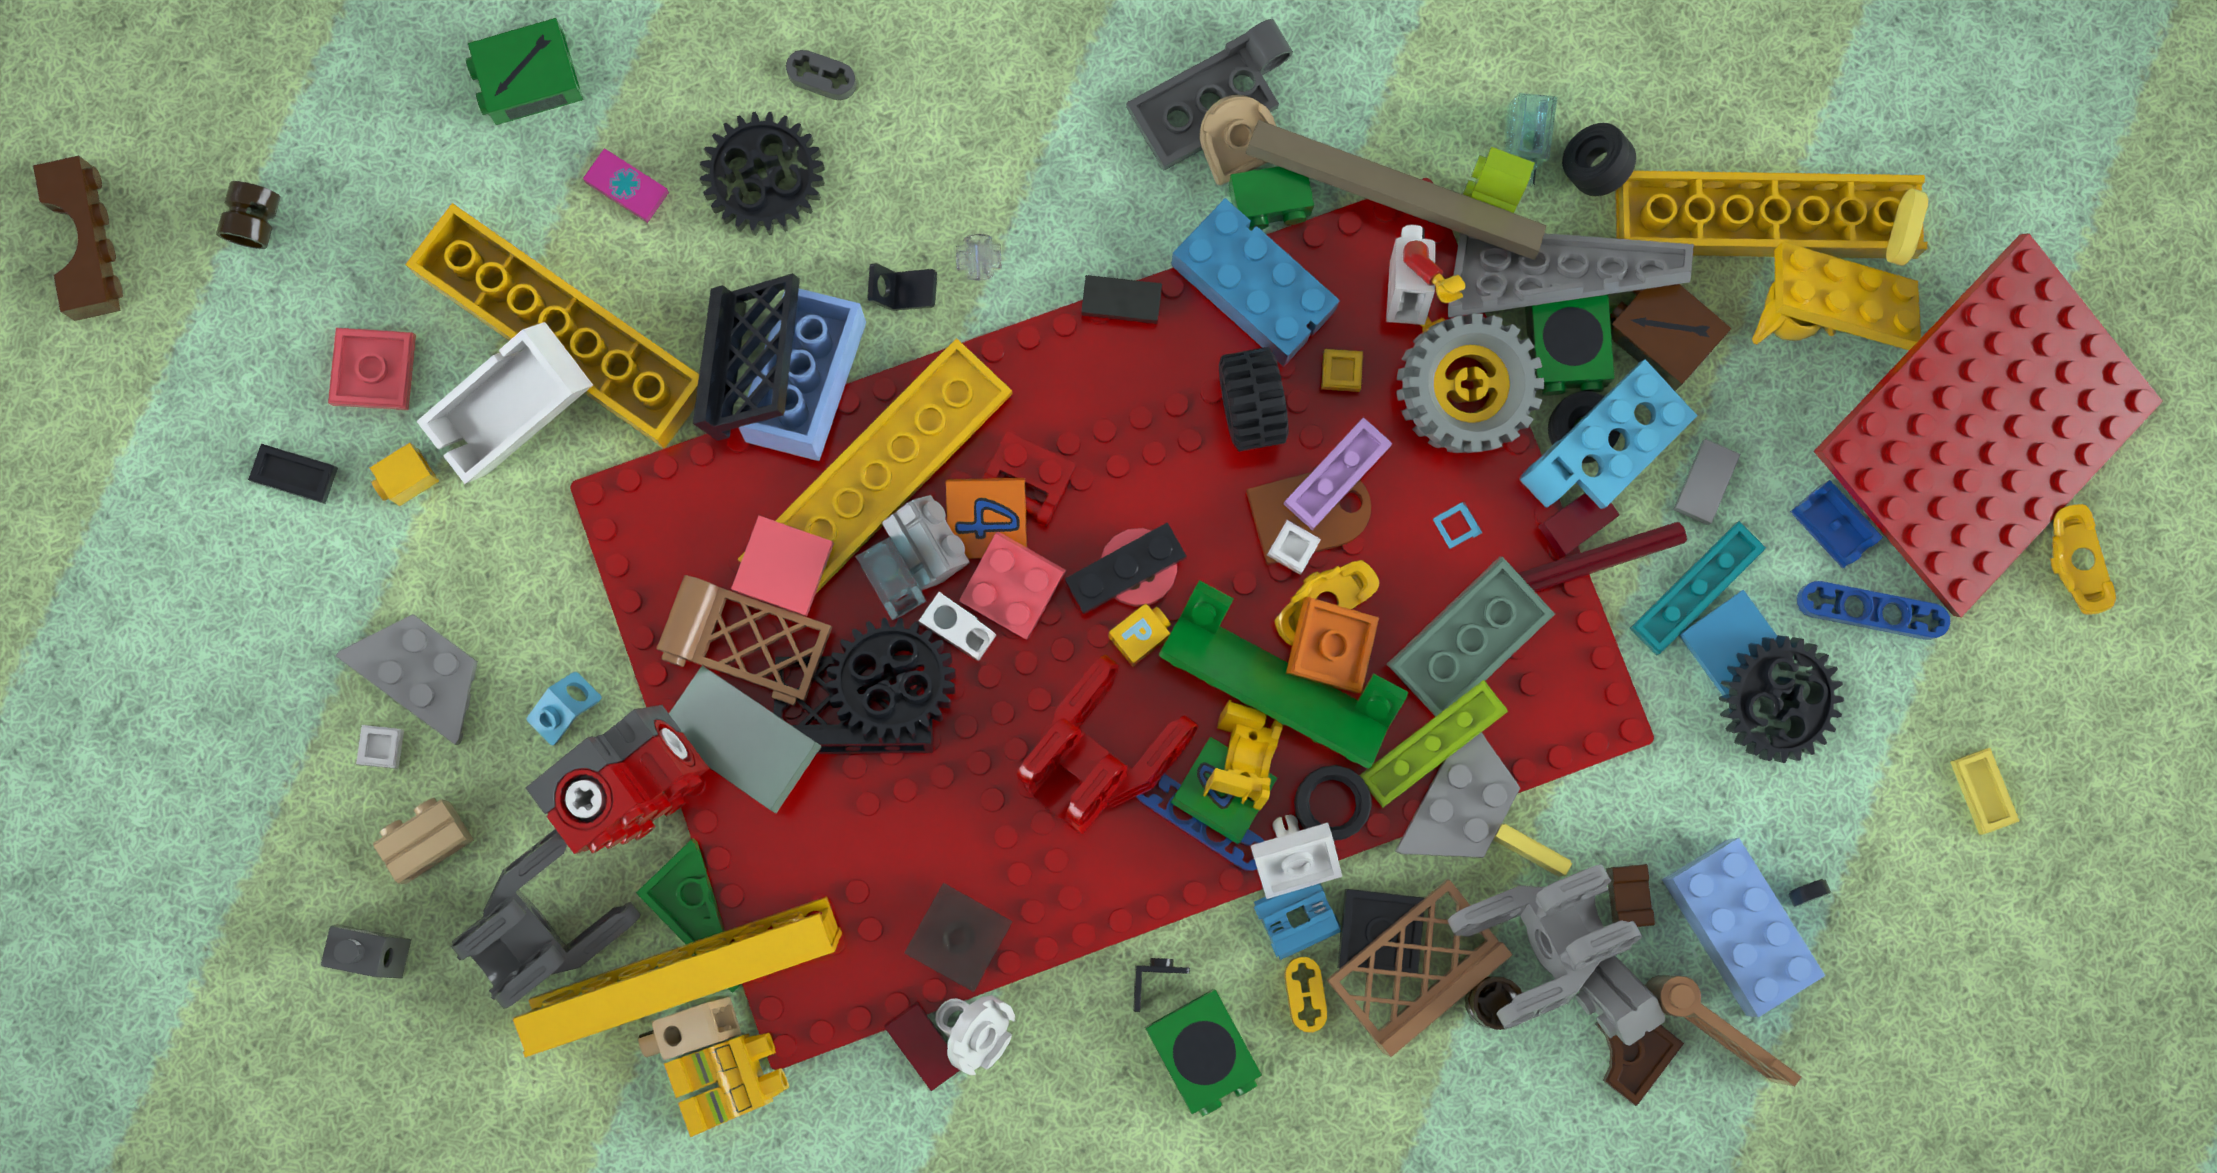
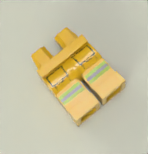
[664,1033,789,1137]

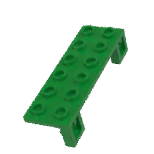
[1159,580,1408,769]

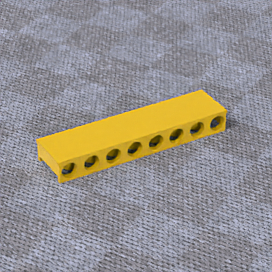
[1615,171,1928,259]
[513,896,842,1058]

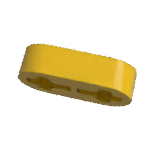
[1284,957,1327,1032]

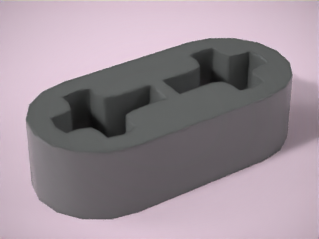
[786,50,857,101]

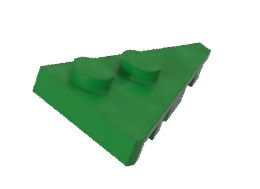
[636,838,741,993]

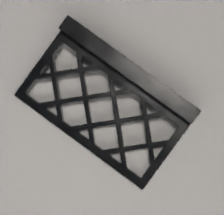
[693,273,800,441]
[774,655,933,754]

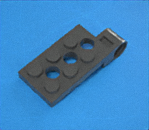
[1126,19,1293,171]

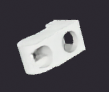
[918,592,996,661]

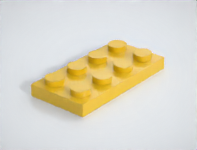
[1774,242,1921,350]

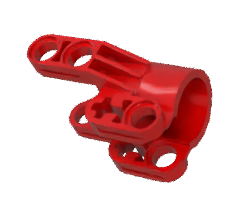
[1017,654,1198,835]

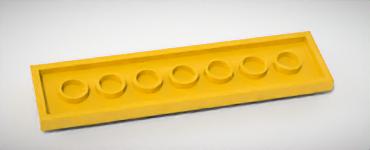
[738,338,1012,614]

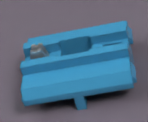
[1254,883,1341,960]

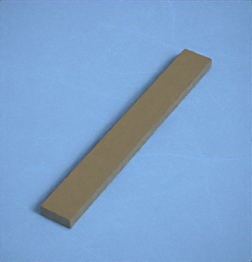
[1246,120,1547,260]

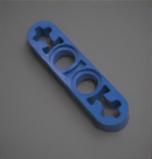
[1797,581,1950,640]
[1136,774,1264,871]

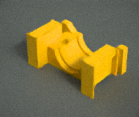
[1203,700,1283,810]

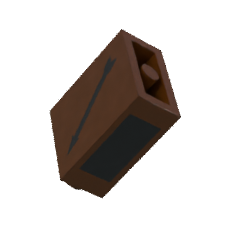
[1610,284,1732,391]

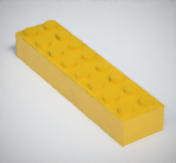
[405,203,699,449]

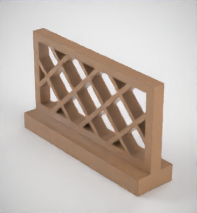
[1327,879,1513,1057]

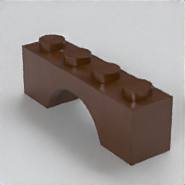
[33,155,123,321]

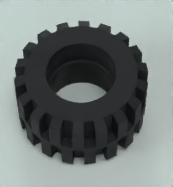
[1219,347,1289,452]

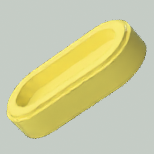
[1886,188,1928,266]

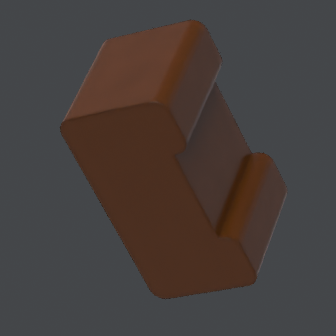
[1606,864,1655,927]

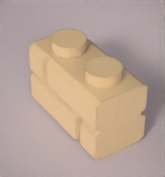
[373,798,474,884]

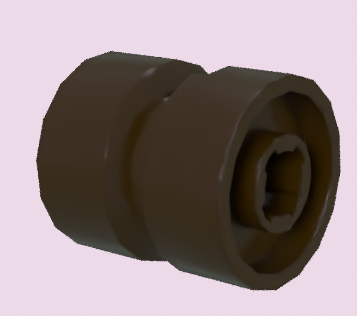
[216,181,281,249]
[1465,977,1522,1030]

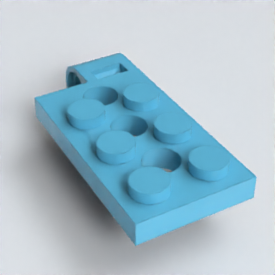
[1519,359,1698,509]

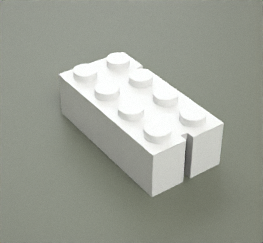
[417,322,593,484]

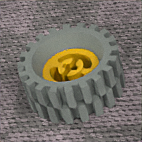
[1397,313,1544,453]

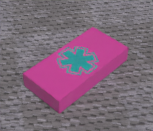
[583,148,669,223]

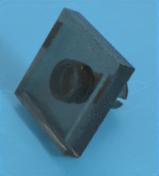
[904,883,1013,992]

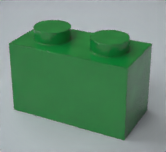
[1228,166,1314,231]

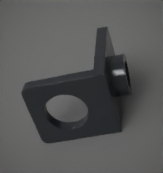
[867,263,937,311]
[1133,958,1190,1012]

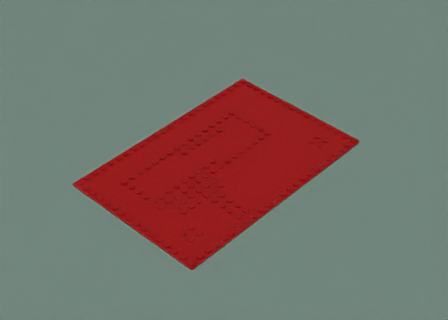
[570,178,1654,1070]

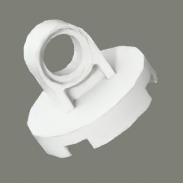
[935,995,1015,1075]

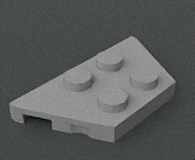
[336,614,478,745]
[1395,733,1520,858]

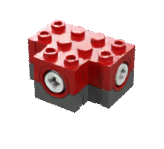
[526,705,710,854]

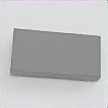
[1673,439,1741,525]

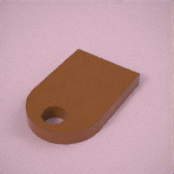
[1246,472,1371,566]

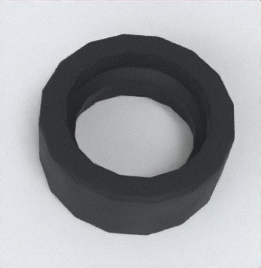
[1294,765,1372,841]

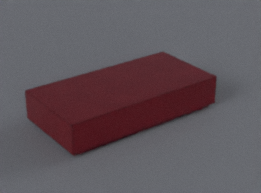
[1538,492,1620,558]
[884,1002,960,1091]

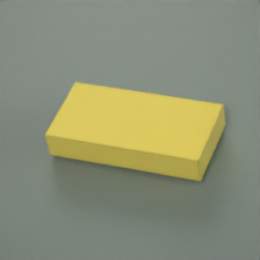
[1950,748,2019,835]
[1493,824,1572,877]

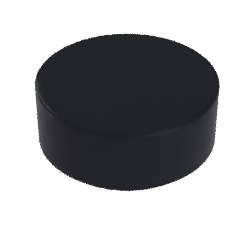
[1788,879,1831,907]

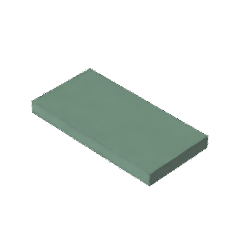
[1386,557,1555,717]
[669,666,821,813]

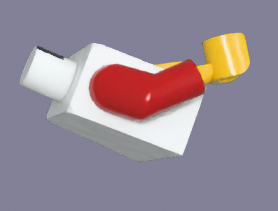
[1386,225,1465,333]

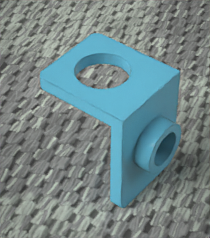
[527,672,602,746]

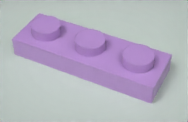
[1284,417,1392,530]

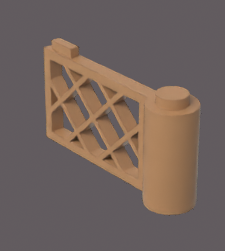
[657,575,832,706]
[1645,975,1802,1087]

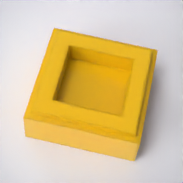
[1321,349,1363,392]

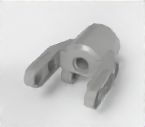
[1448,865,1642,1029]

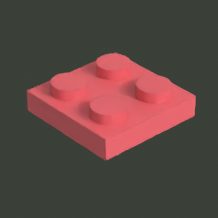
[959,532,1066,640]

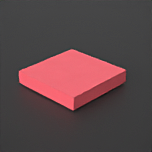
[328,328,416,410]
[731,516,834,617]

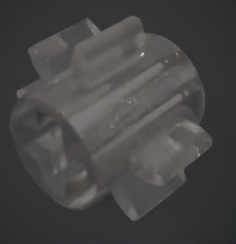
[956,234,1002,281]

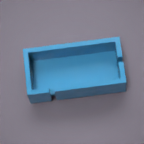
[1171,198,1340,367]

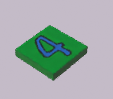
[1170,737,1277,844]

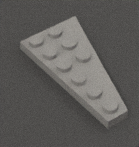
[1448,233,1694,318]

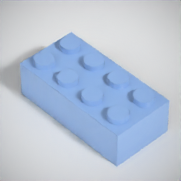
[738,288,866,461]
[1662,838,1825,1017]

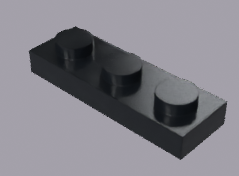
[1065,522,1187,614]

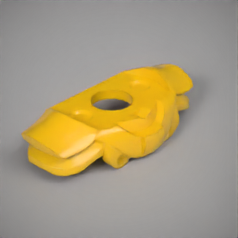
[2050,504,2116,615]
[1275,560,1379,646]

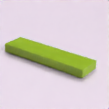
[1359,680,1508,808]

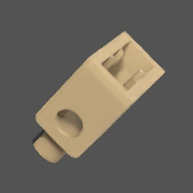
[638,997,742,1060]

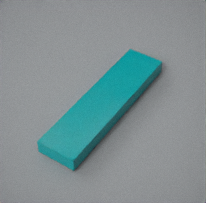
[1629,521,1766,656]

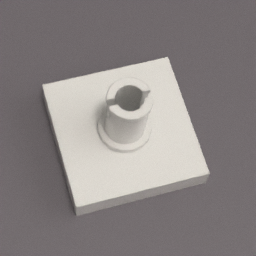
[1251,815,1342,899]

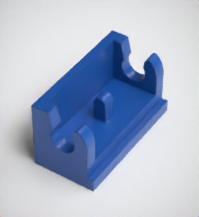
[1790,480,1883,569]

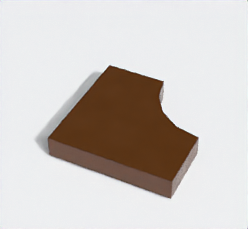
[1595,1021,1684,1106]

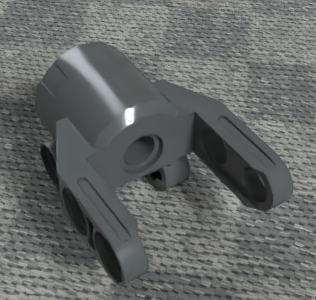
[451,829,641,1009]

